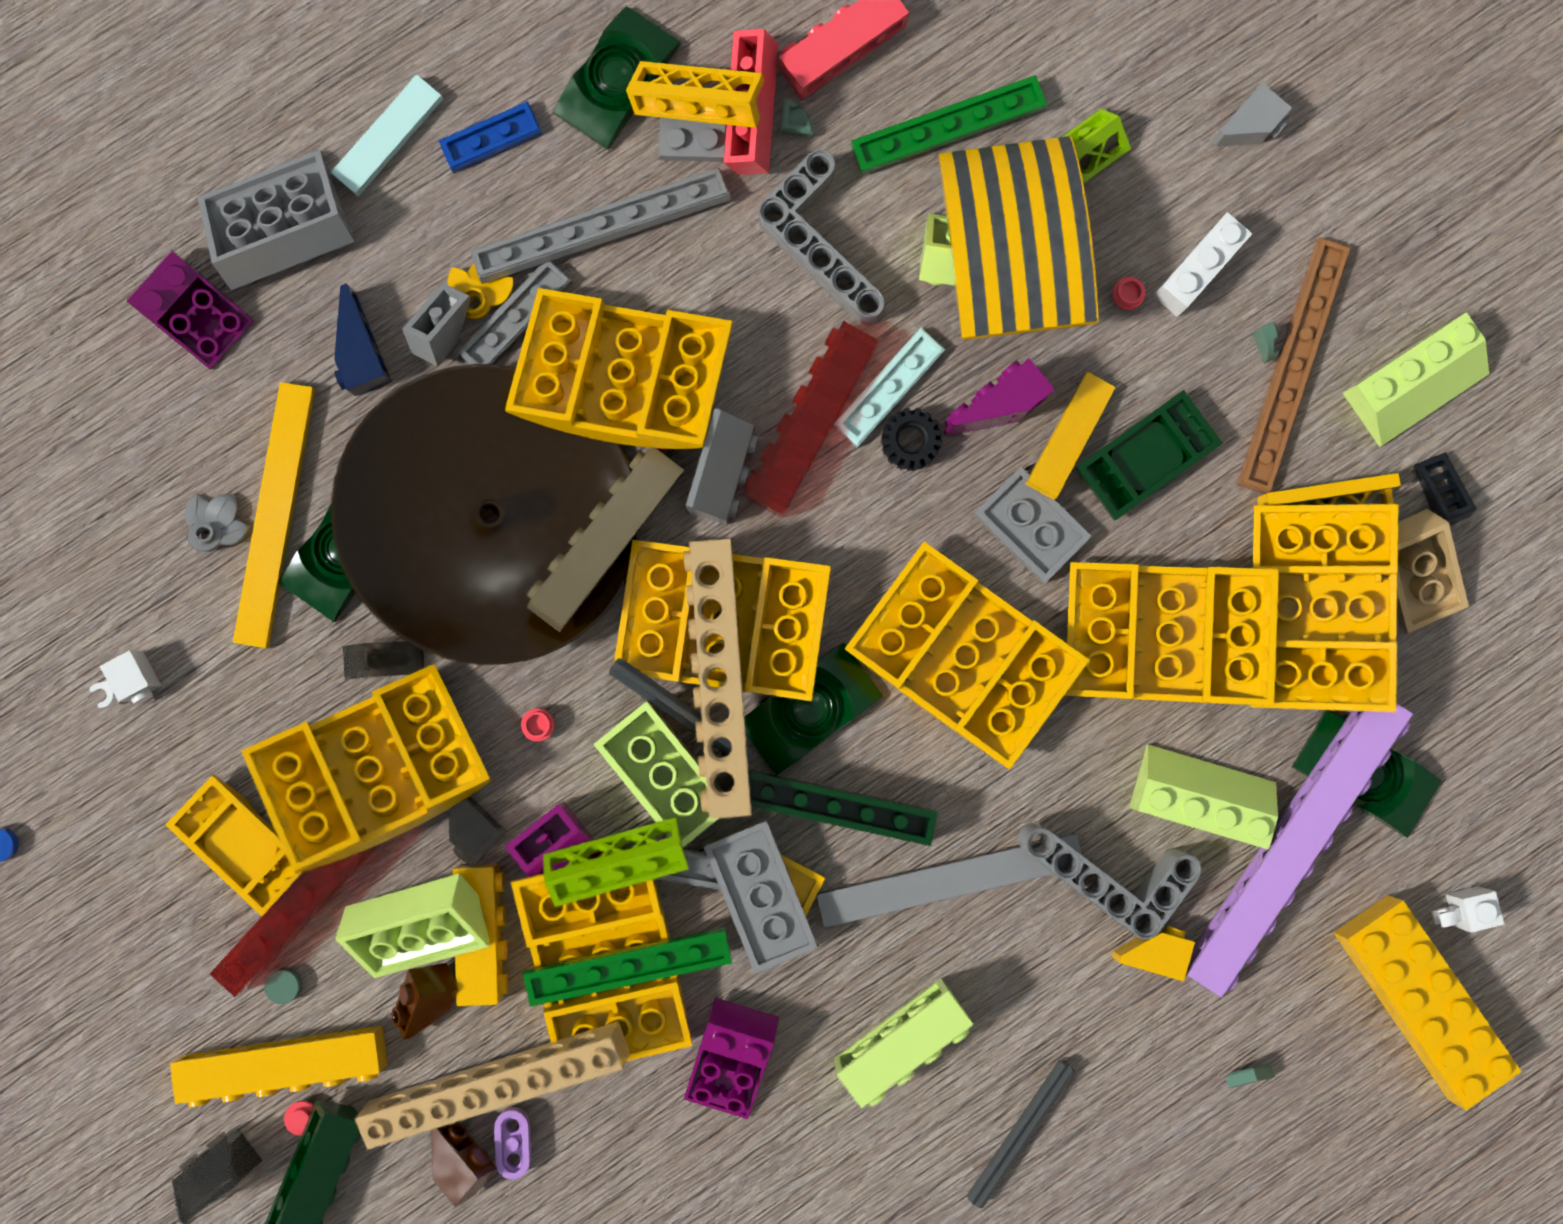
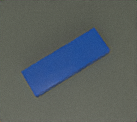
[438,101,543,174]

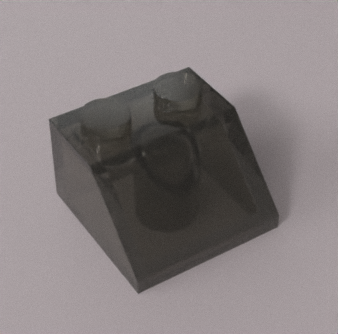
[172,1128,263,1224]

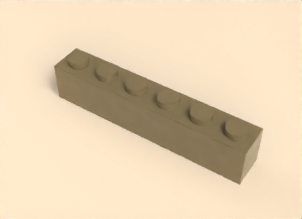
[527,448,684,632]

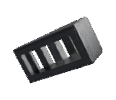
[1413,452,1477,525]

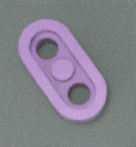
[494,1107,532,1180]

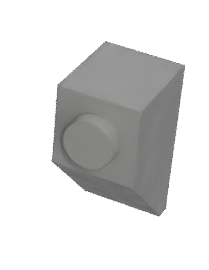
[1211,82,1292,146]
[402,282,470,367]

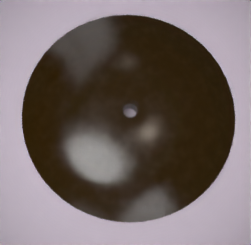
[331,364,640,665]

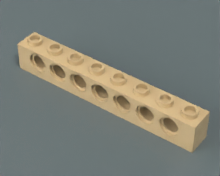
[684,539,752,819]
[355,1021,630,1150]

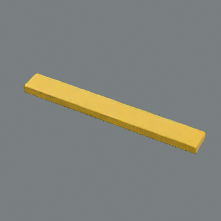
[232,382,316,648]

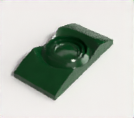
[553,6,681,150]
[1075,390,1223,521]
[279,505,356,622]
[744,642,883,775]
[1292,711,1441,838]

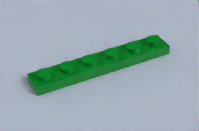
[851,75,1047,175]
[522,927,732,1007]

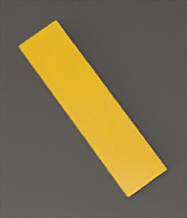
[1025,371,1116,501]

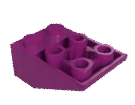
[127,249,254,369]
[943,358,1055,437]
[504,801,604,877]
[684,997,779,1119]

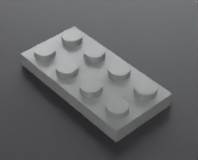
[703,820,818,974]

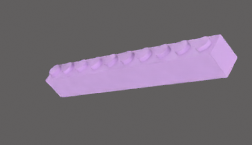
[1187,703,1413,998]

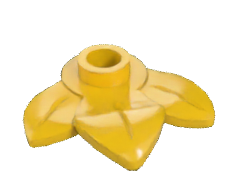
[447,264,514,320]

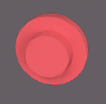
[1112,277,1146,310]
[521,708,555,742]
[284,1100,314,1136]

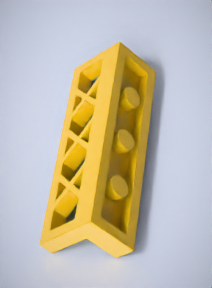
[626,61,764,128]
[1257,473,1401,506]

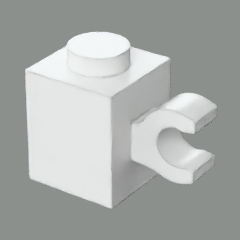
[89,650,162,708]
[1431,886,1504,933]

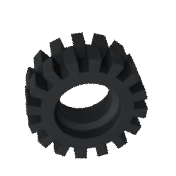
[881,408,942,471]

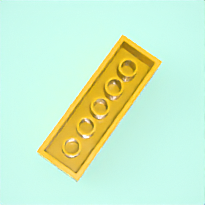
[1333,895,1522,1111]

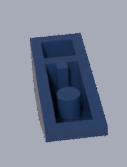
[334,283,392,396]

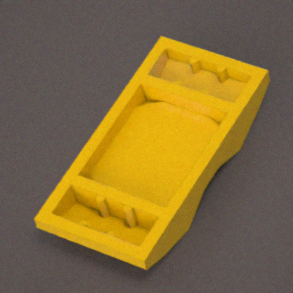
[165,775,308,918]

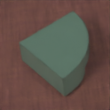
[780,98,813,138]
[1253,322,1279,364]
[1226,1064,1275,1088]

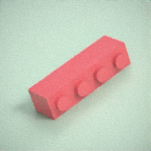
[779,0,909,101]
[724,29,779,175]

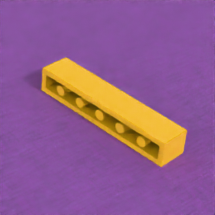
[170,1025,388,1107]

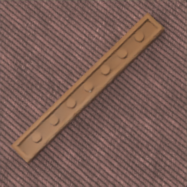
[1237,237,1352,494]

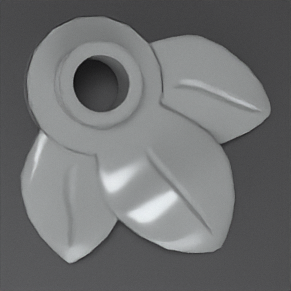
[184,494,250,552]

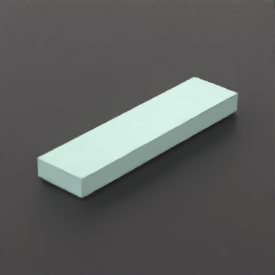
[330,74,444,197]
[833,328,945,448]

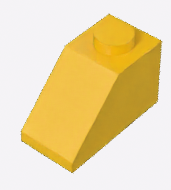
[1111,925,1195,982]

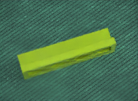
[1062,108,1131,184]
[543,817,689,907]

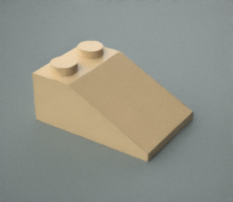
[1397,509,1469,633]

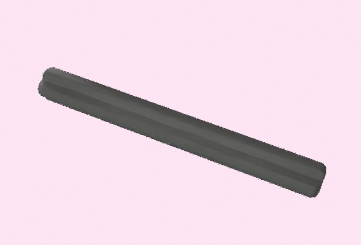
[609,658,752,759]
[967,1060,1075,1208]

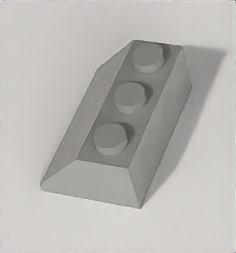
[686,408,759,525]

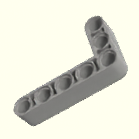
[759,150,885,325]
[1018,823,1202,939]

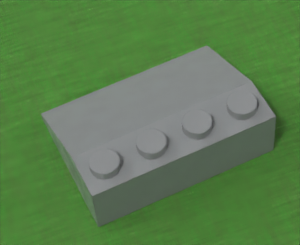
[197,150,355,290]

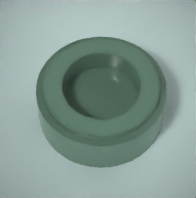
[265,968,302,1004]

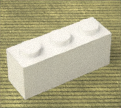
[1153,212,1252,317]

